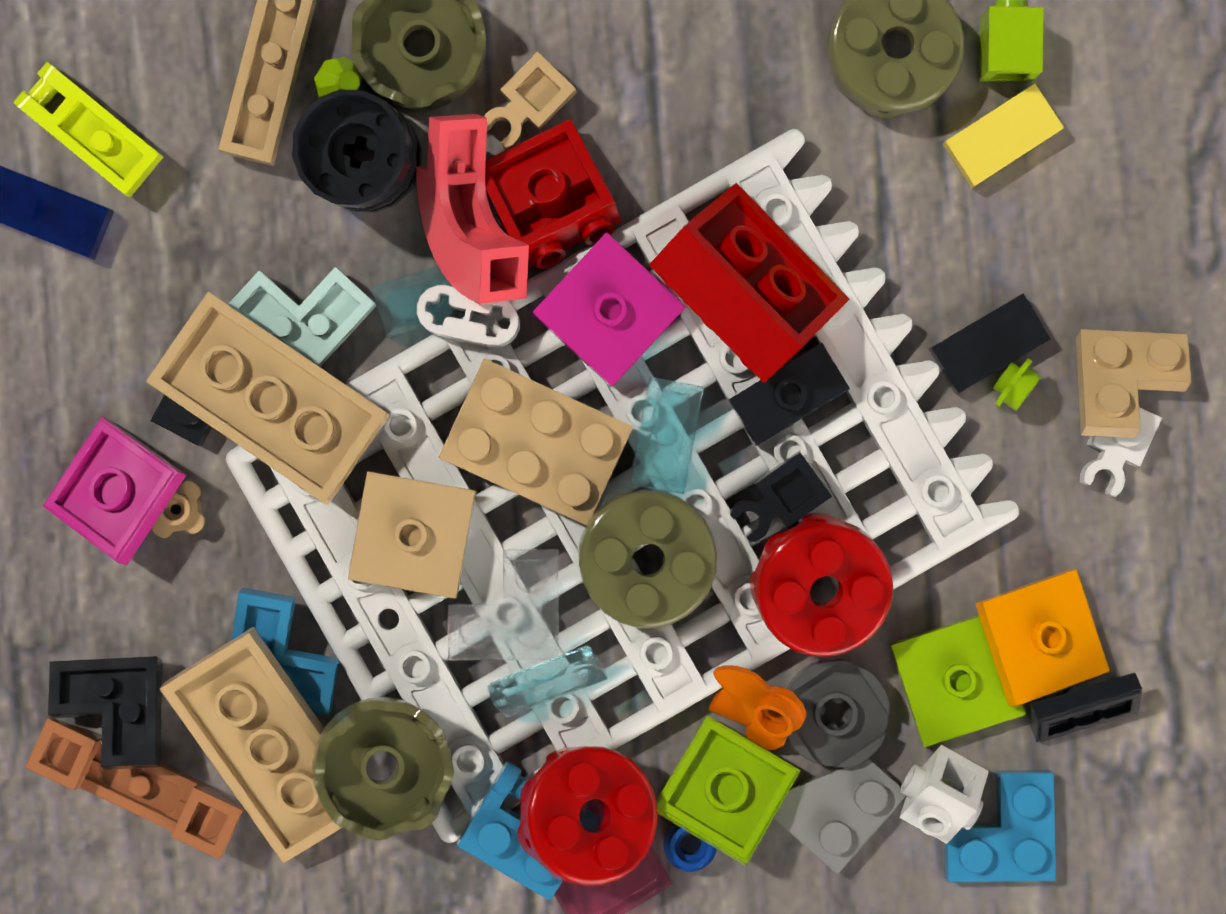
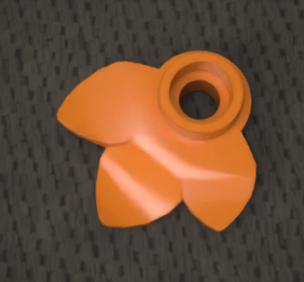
[708,665,806,750]

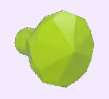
[314,57,366,97]

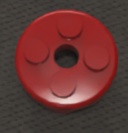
[750,513,893,657]
[517,746,658,886]

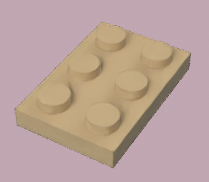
[438,358,633,525]

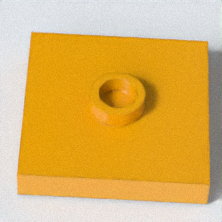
[975,569,1110,706]

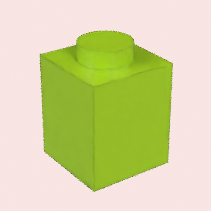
[979,0,1044,83]

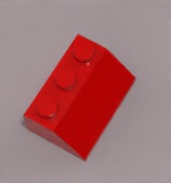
[649,183,850,383]

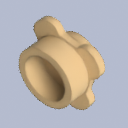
[152,481,205,538]

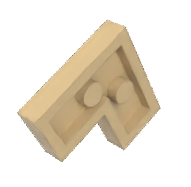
[1076,329,1191,438]

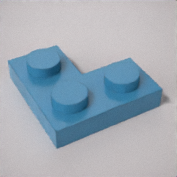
[231,587,340,716]
[944,770,1056,882]

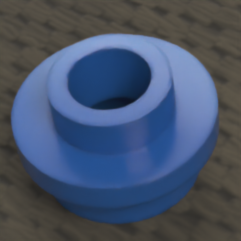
[664,823,717,872]

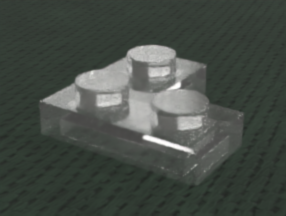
[448,549,559,660]

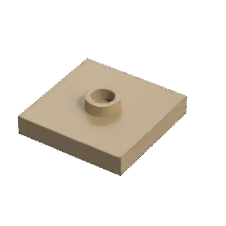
[348,471,476,599]

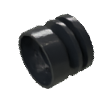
[292,89,422,213]

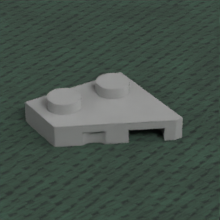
[774,758,906,875]

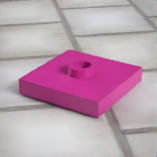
[532,232,686,387]
[43,417,186,565]

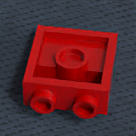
[485,119,622,269]

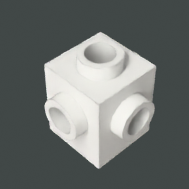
[899,745,989,844]

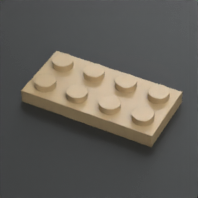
[146,292,390,505]
[160,626,341,863]

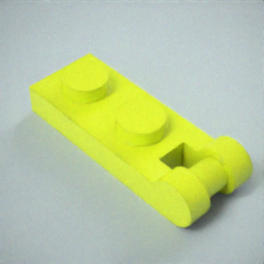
[13,61,164,198]

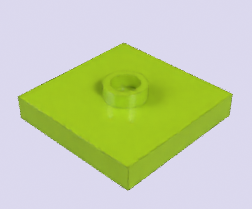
[889,615,1027,748]
[656,715,801,867]

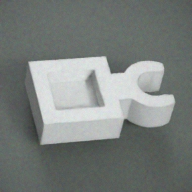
[1080,407,1162,497]

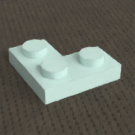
[228,267,377,367]

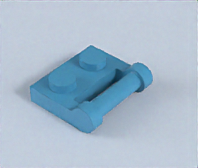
[457,761,601,901]

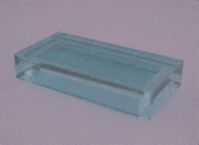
[488,645,608,718]

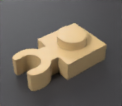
[484,51,577,150]

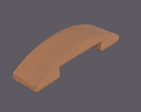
[25,717,244,860]

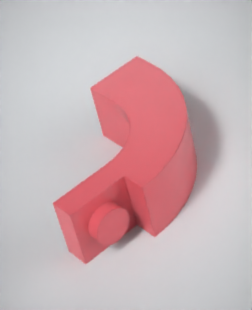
[416,114,529,304]

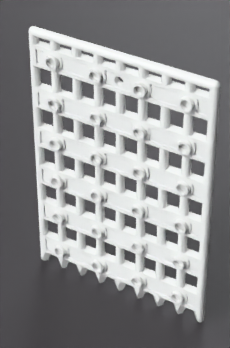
[226,129,1019,843]

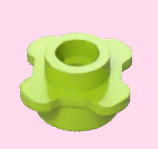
[993,358,1042,411]

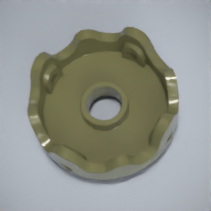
[351,0,487,110]
[825,0,964,119]
[578,488,717,628]
[312,697,454,840]

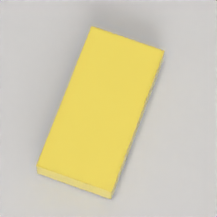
[943,84,1064,189]

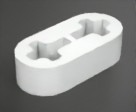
[417,285,520,348]

